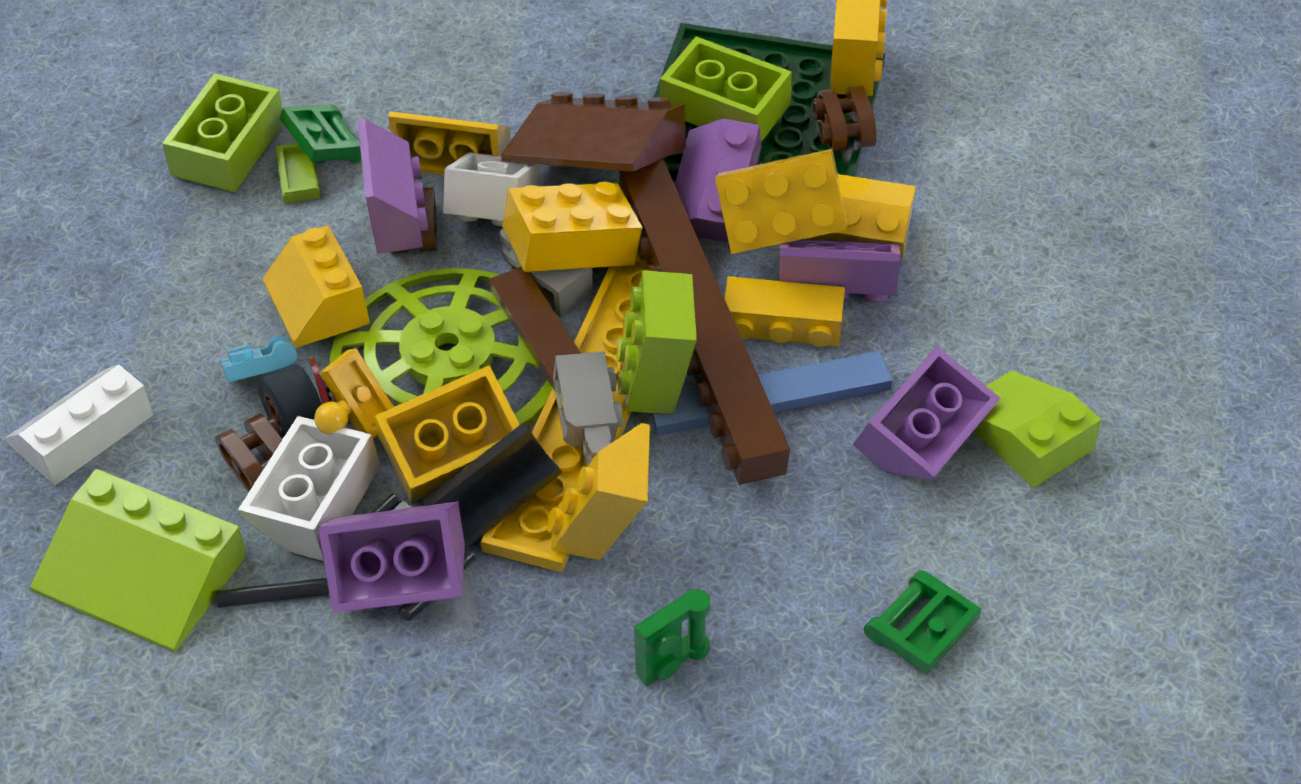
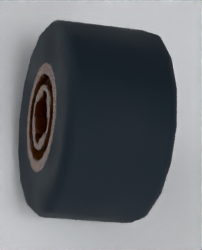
[258,364,322,439]

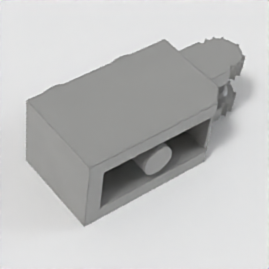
[499,228,593,317]
[553,351,623,467]

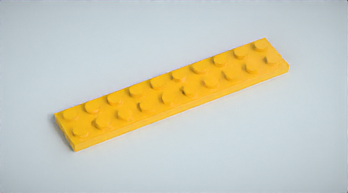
[481,252,648,573]

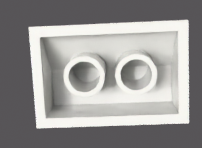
[5,365,153,486]
[238,416,381,561]

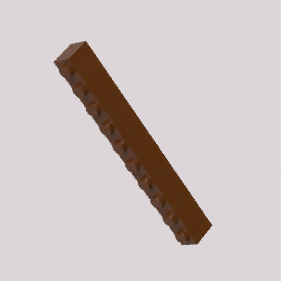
[618,159,790,485]

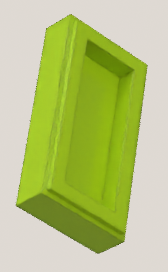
[275,143,321,204]

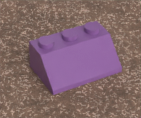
[358,119,428,254]
[675,119,762,243]
[779,239,900,301]
[853,346,1001,480]
[318,502,465,613]

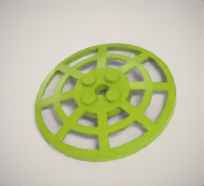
[330,268,558,440]

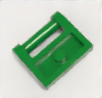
[280,105,362,164]
[863,570,982,675]
[634,589,710,687]

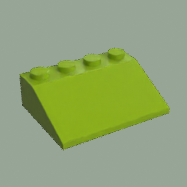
[30,468,247,653]

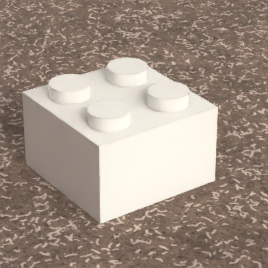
[443,153,540,226]

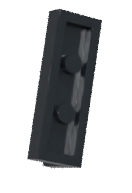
[422,423,562,547]

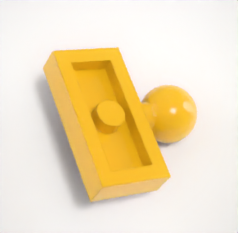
[314,348,394,438]

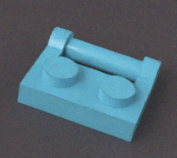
[220,336,297,383]

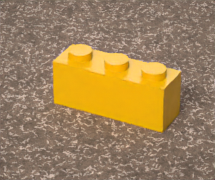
[724,276,845,347]

